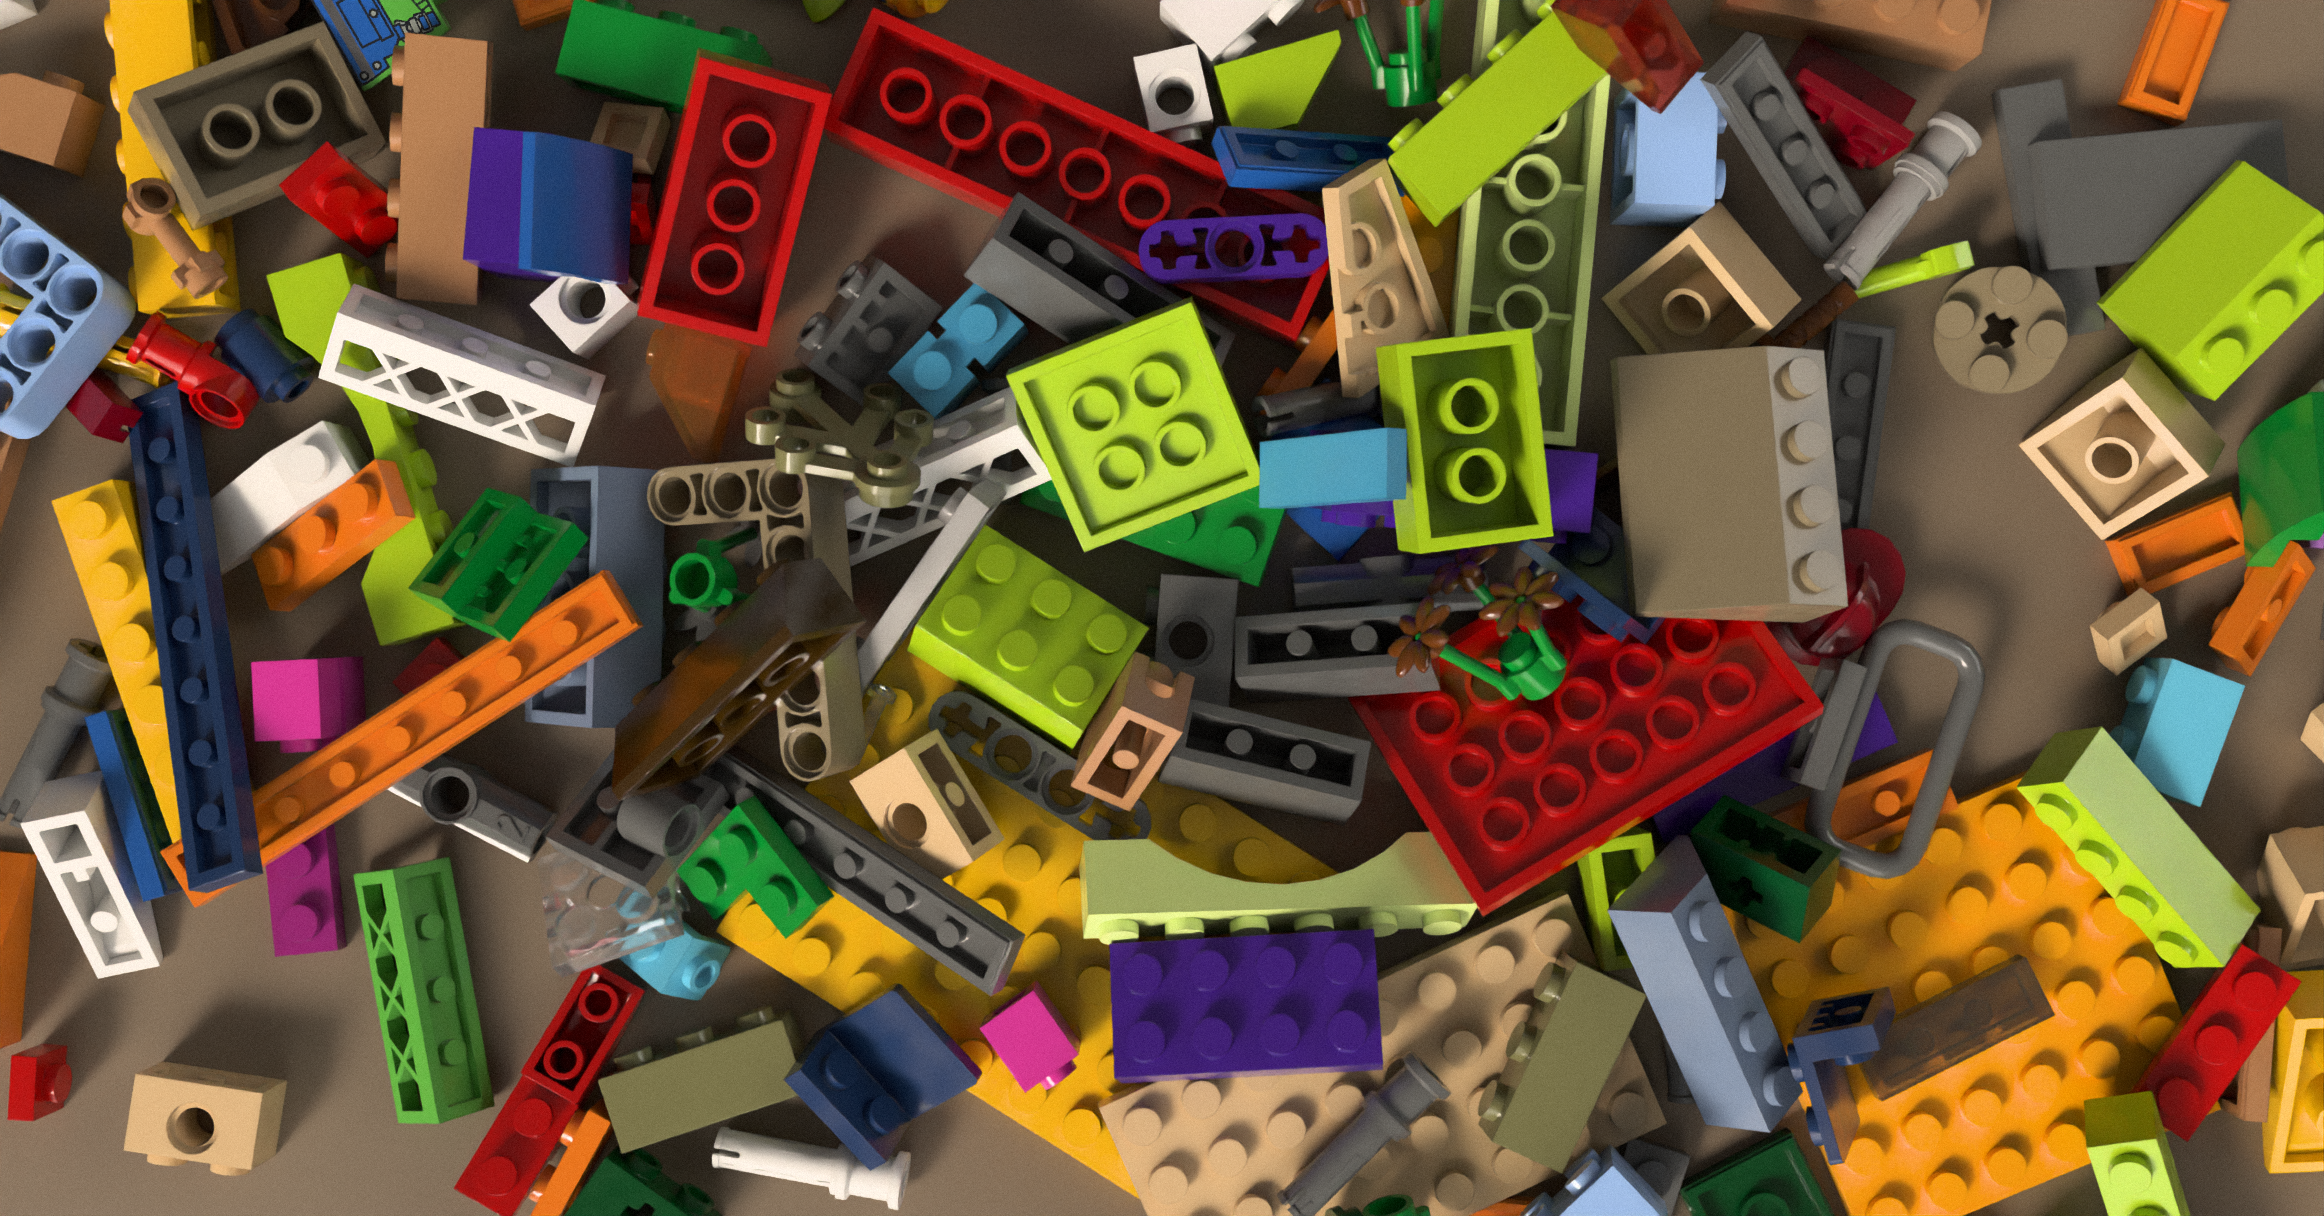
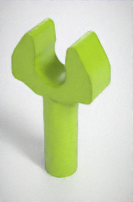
[1847,240,1975,298]

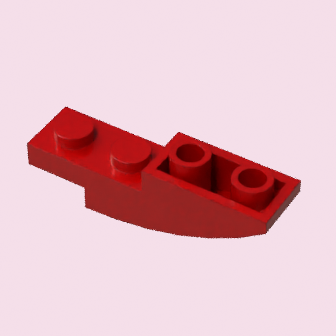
[453,959,646,1216]

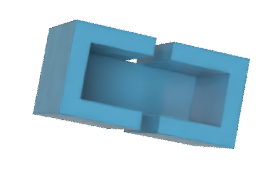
[888,283,1029,419]

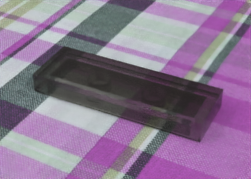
[1858,954,2055,1102]

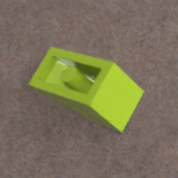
[1213,30,1342,131]

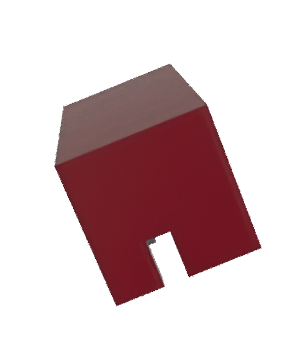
[65,367,143,444]

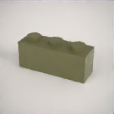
[1478,950,1647,1173]
[598,1005,805,1154]

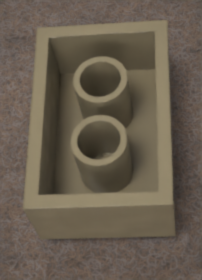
[127,21,386,231]

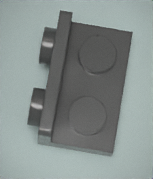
[794,254,943,406]

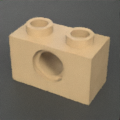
[849,728,1005,879]
[124,1062,287,1176]

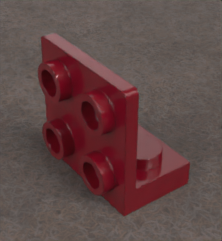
[1783,35,1917,171]

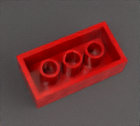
[637,47,832,348]

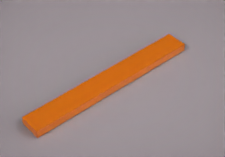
[160,570,644,908]

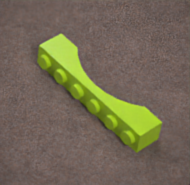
[266,253,467,646]

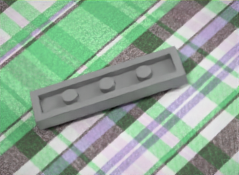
[856,478,1007,697]

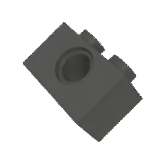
[1142,574,1238,707]

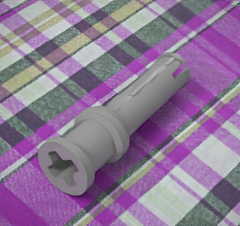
[1823,111,1982,290]

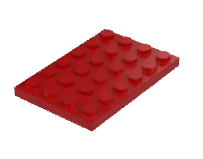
[1348,589,1824,916]

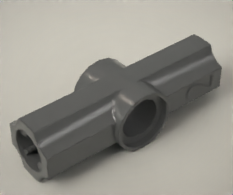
[1291,555,1488,612]
[387,753,558,863]

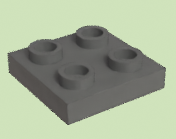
[545,749,730,899]

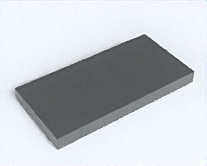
[2028,119,2289,272]

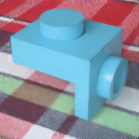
[613,899,731,1001]

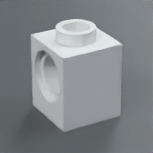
[1133,43,1213,148]
[530,275,639,359]

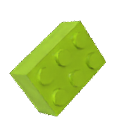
[1376,328,1554,554]
[907,525,1149,753]

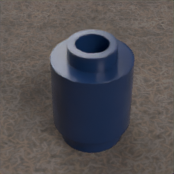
[214,308,315,403]

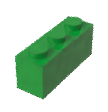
[555,0,773,115]

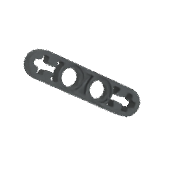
[929,690,1151,840]

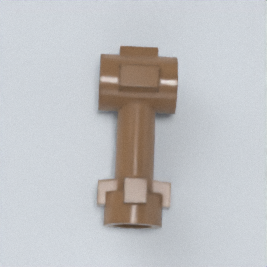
[122,178,228,299]

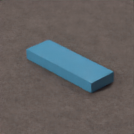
[1259,427,1407,509]

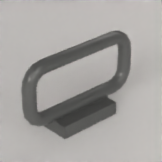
[1780,619,1985,879]

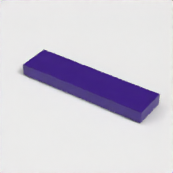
[1650,692,1898,844]

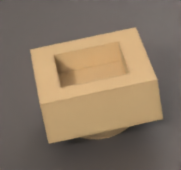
[590,102,671,175]
[2090,588,2167,676]

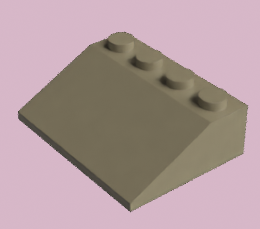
[1610,346,1848,623]

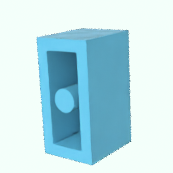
[2110,657,2245,807]

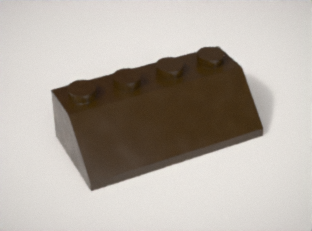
[612,558,866,801]

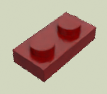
[279,141,399,258]

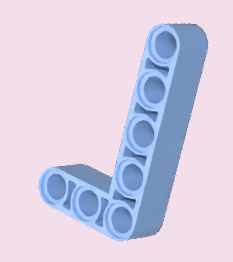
[0,193,136,439]

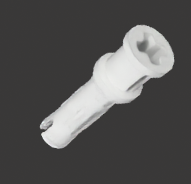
[712,1126,911,1210]

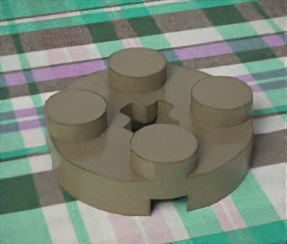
[1931,266,2068,395]

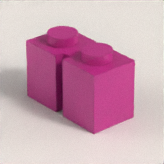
[251,656,366,753]

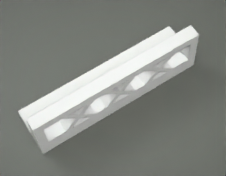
[318,284,606,467]
[797,387,1052,567]

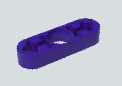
[1139,213,1328,284]

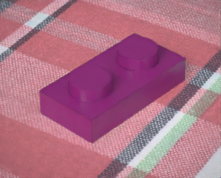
[266,823,347,957]

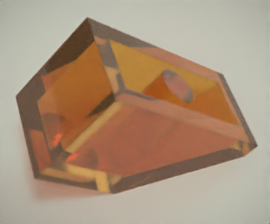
[646,322,753,464]

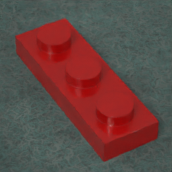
[2129,943,2302,1142]

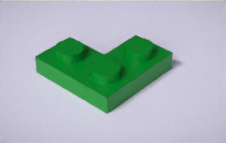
[676,795,834,939]

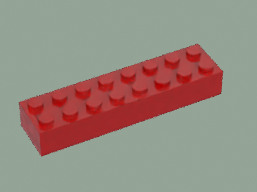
[823,7,1330,348]

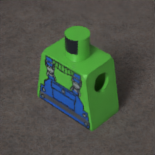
[311,0,452,91]

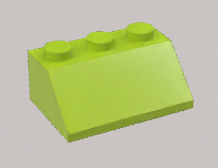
[2096,160,2324,401]

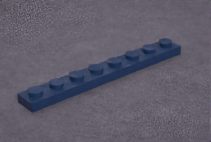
[128,381,263,893]

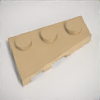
[1322,158,1451,398]

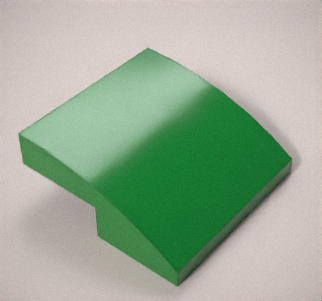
[2237,392,2324,567]
[408,488,589,642]

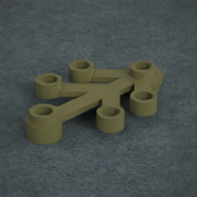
[745,368,934,508]

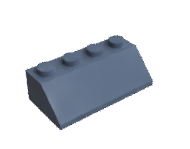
[525,466,668,728]
[1607,835,1803,1133]

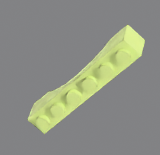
[1079,832,1477,945]

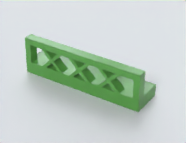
[353,857,495,1124]

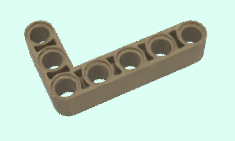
[647,459,866,782]

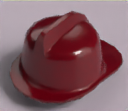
[1767,527,1906,666]

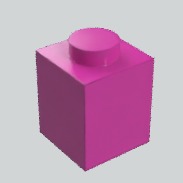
[980,980,1081,1093]

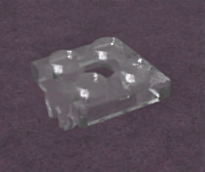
[537,851,690,978]

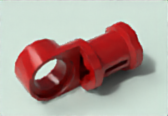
[126,311,259,429]

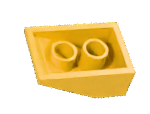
[2262,970,2324,1174]

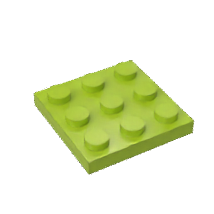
[1006,296,1260,552]

